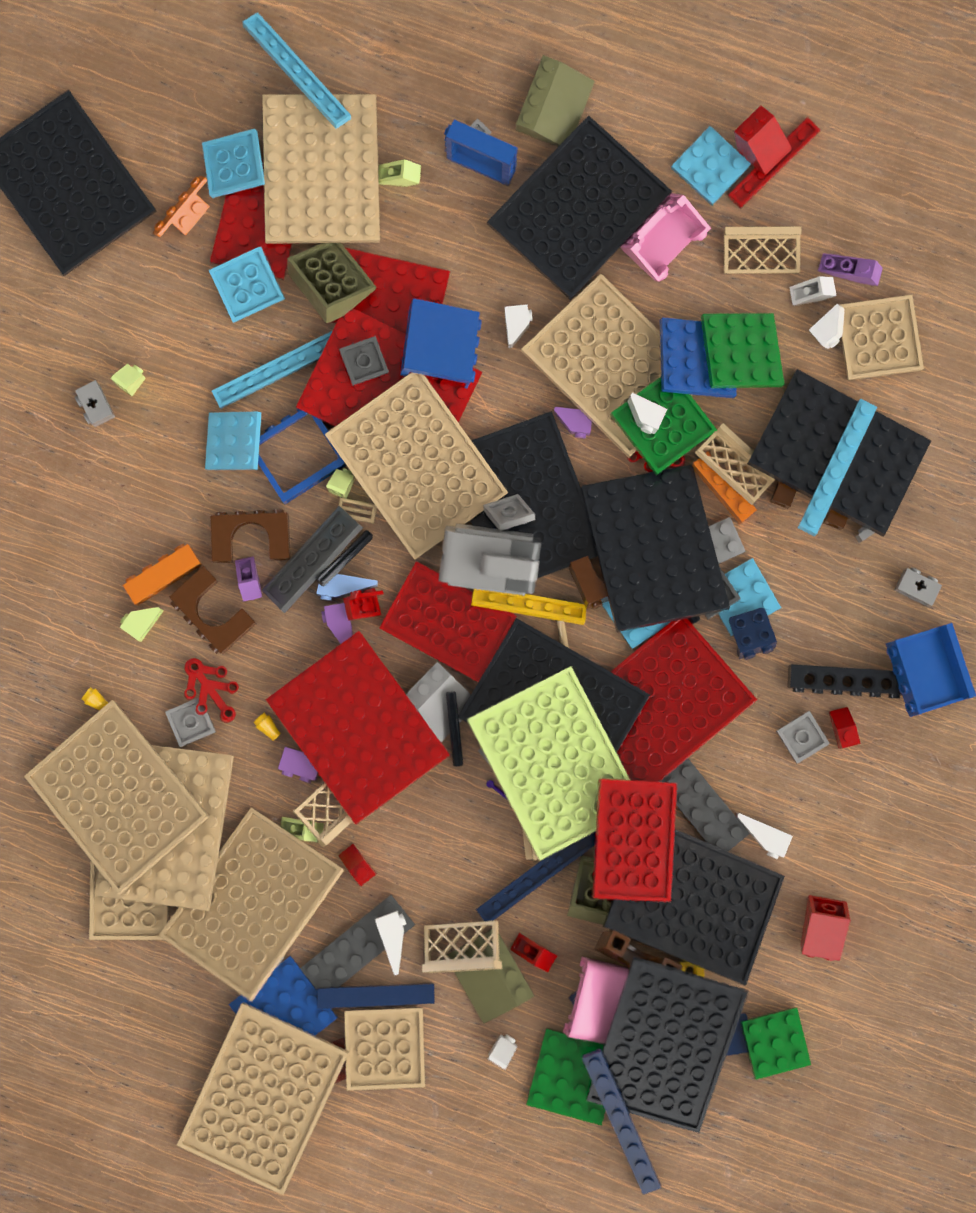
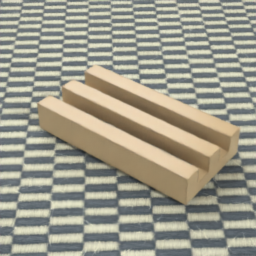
[338,497,377,524]

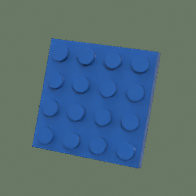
[660,317,737,398]
[229,956,338,1036]

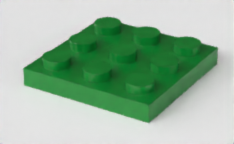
[740,1007,811,1080]

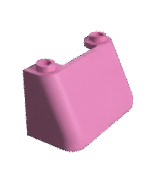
[620,193,711,282]
[563,956,629,1044]

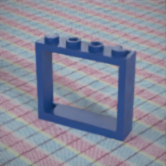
[444,120,518,186]
[258,409,347,505]

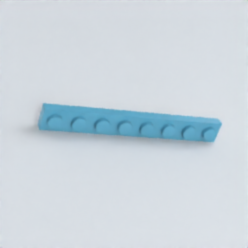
[243,12,351,129]
[212,331,332,409]
[798,398,877,537]

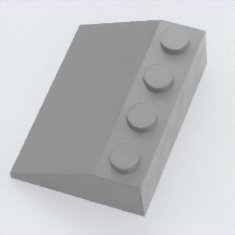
[406,662,471,742]

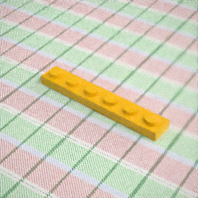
[471,589,587,625]

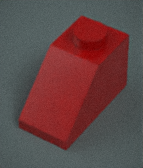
[829,707,861,749]
[338,843,377,887]
[510,933,557,973]

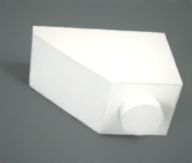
[789,276,837,305]
[809,304,844,349]
[504,305,533,348]
[627,393,667,434]
[488,1034,517,1070]

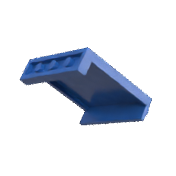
[400,298,482,388]
[885,623,976,717]

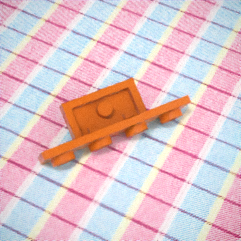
[153,176,210,237]

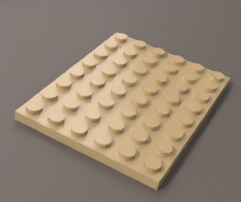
[263,94,380,244]
[521,274,693,458]
[325,373,508,560]
[24,700,209,894]
[95,745,234,911]
[159,808,344,1002]
[177,1002,349,1195]

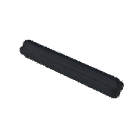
[317,530,373,586]
[446,691,463,767]

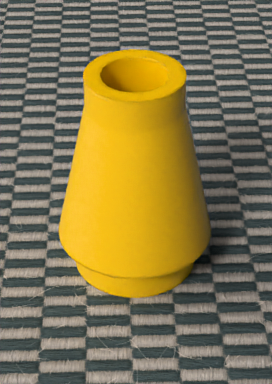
[81,687,108,711]
[253,712,281,741]

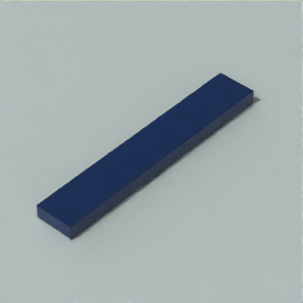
[317,983,435,1009]

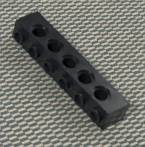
[787,664,902,699]

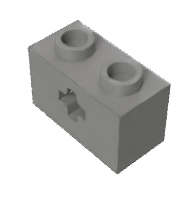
[75,380,115,427]
[894,567,942,607]

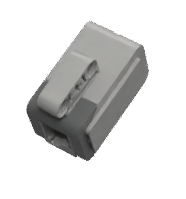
[438,524,541,595]

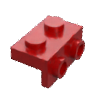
[343,588,384,621]

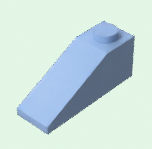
[316,574,378,601]

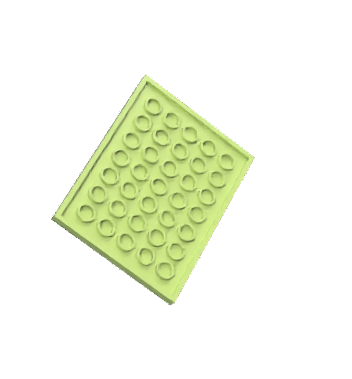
[467,667,630,860]

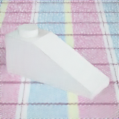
[736,813,793,859]
[375,910,406,975]

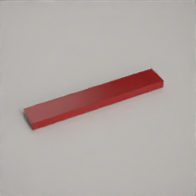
[727,117,821,209]

